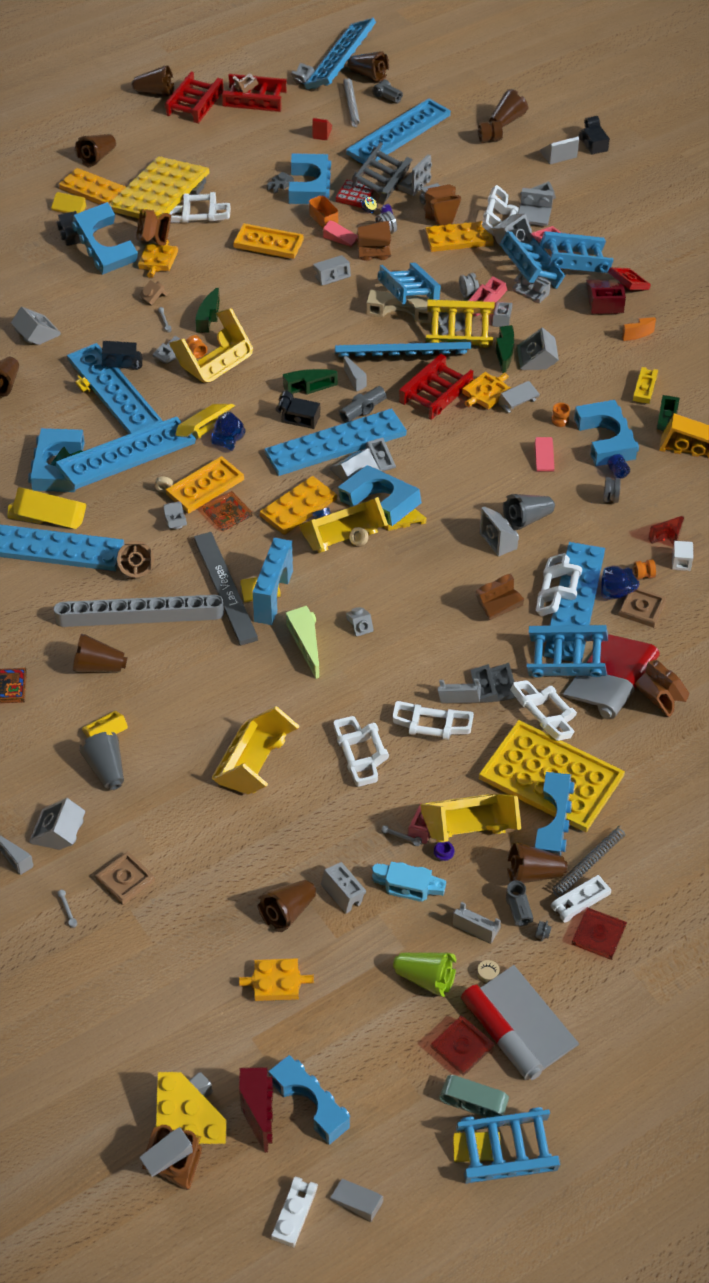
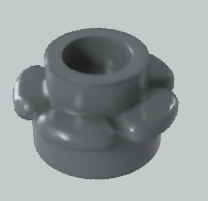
[535,921,552,941]

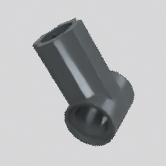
[372,79,403,103]
[506,881,534,927]

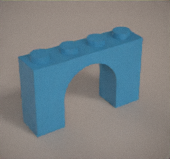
[289,153,331,204]
[72,202,138,275]
[574,400,639,466]
[28,428,85,492]
[338,465,422,526]
[252,537,293,625]

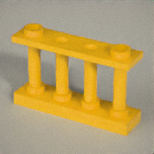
[426,300,494,348]

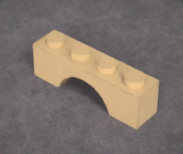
[367,290,432,324]

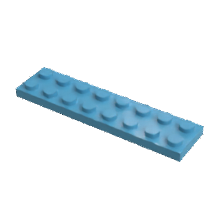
[304,18,376,89]
[346,99,451,165]
[335,342,471,357]
[67,343,163,434]
[265,408,407,476]
[56,416,196,490]
[0,524,124,571]
[544,542,605,663]

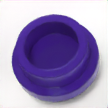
[434,841,455,861]

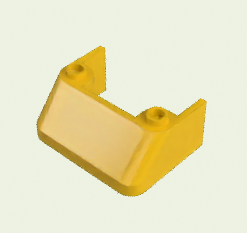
[169,308,253,383]
[299,497,388,553]
[212,706,299,795]
[420,794,521,842]

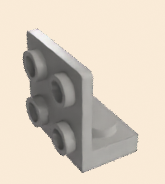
[398,154,432,196]
[518,188,554,226]

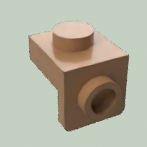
[232,73,258,93]
[139,280,168,305]

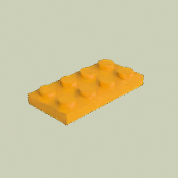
[59,168,126,205]
[425,221,494,252]
[233,223,304,259]
[166,456,244,514]
[260,476,337,535]

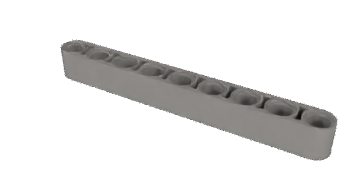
[54,595,224,627]

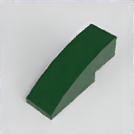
[195,288,220,333]
[495,325,514,373]
[283,369,338,395]

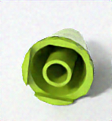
[393,952,456,997]

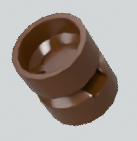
[478,120,503,142]

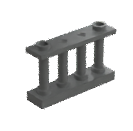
[351,142,413,205]

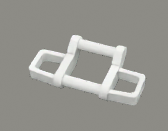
[482,185,519,236]
[169,192,231,223]
[536,553,582,616]
[510,680,577,741]
[393,701,474,740]
[334,716,389,787]

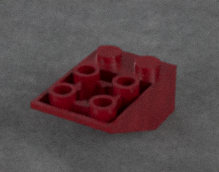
[586,279,626,314]
[239,1067,273,1153]

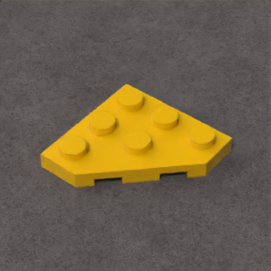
[156,1072,226,1144]

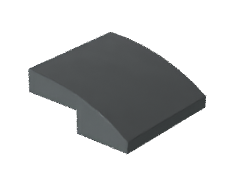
[470,663,516,702]

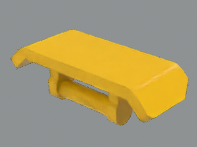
[175,404,235,440]
[13,487,86,529]

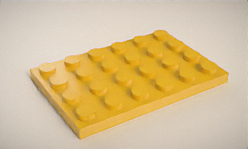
[109,156,210,218]
[479,720,625,832]

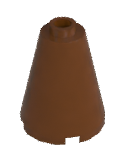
[347,51,389,82]
[132,65,174,96]
[489,89,529,128]
[75,134,116,167]
[0,357,19,399]
[73,634,128,672]
[507,842,568,883]
[257,880,316,932]

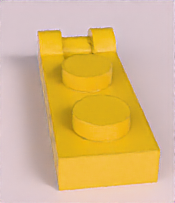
[633,367,659,404]

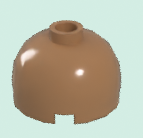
[117,540,154,578]

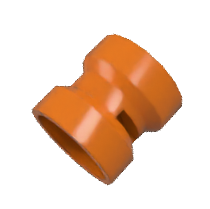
[186,335,208,359]
[552,403,570,427]
[633,559,656,580]

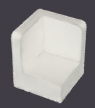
[672,541,693,571]

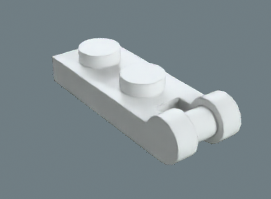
[551,875,611,923]
[272,1176,318,1247]

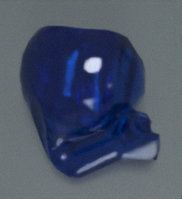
[211,411,246,451]
[601,565,640,600]

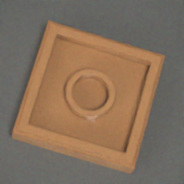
[618,586,667,628]
[95,851,155,905]

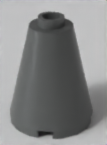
[503,494,555,530]
[79,732,124,790]

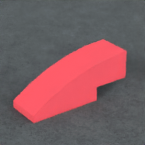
[469,276,507,317]

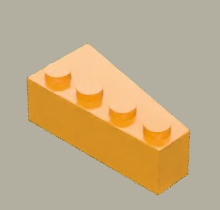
[659,413,709,458]

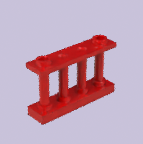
[165,71,224,124]
[222,74,287,112]
[399,354,474,420]

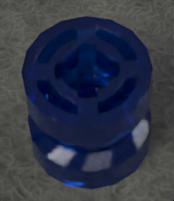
[607,454,630,479]

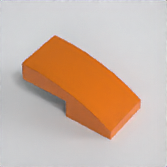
[622,317,656,341]

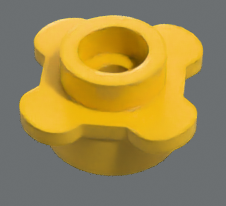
[75,375,91,393]

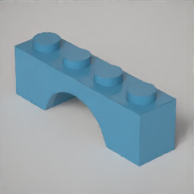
[535,772,575,856]
[269,1055,350,1145]

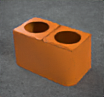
[309,195,338,228]

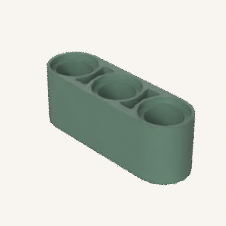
[439,1075,509,1118]

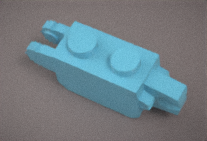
[372,861,446,902]

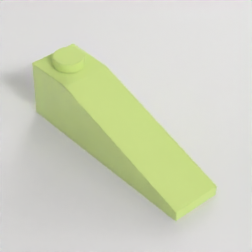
[286,606,319,679]

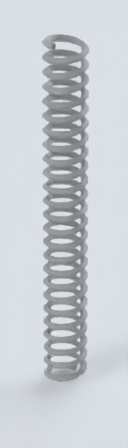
[343,78,360,127]
[553,826,625,897]

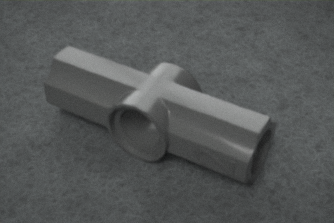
[339,386,387,423]

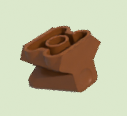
[424,184,461,226]
[135,209,171,245]
[357,221,391,261]
[476,573,524,620]
[635,660,690,717]
[142,1125,202,1190]

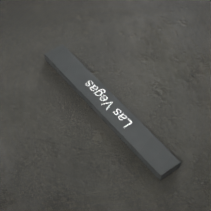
[194,532,258,646]

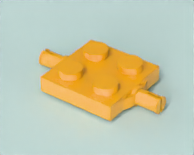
[138,239,178,278]
[462,372,511,409]
[239,958,314,1001]

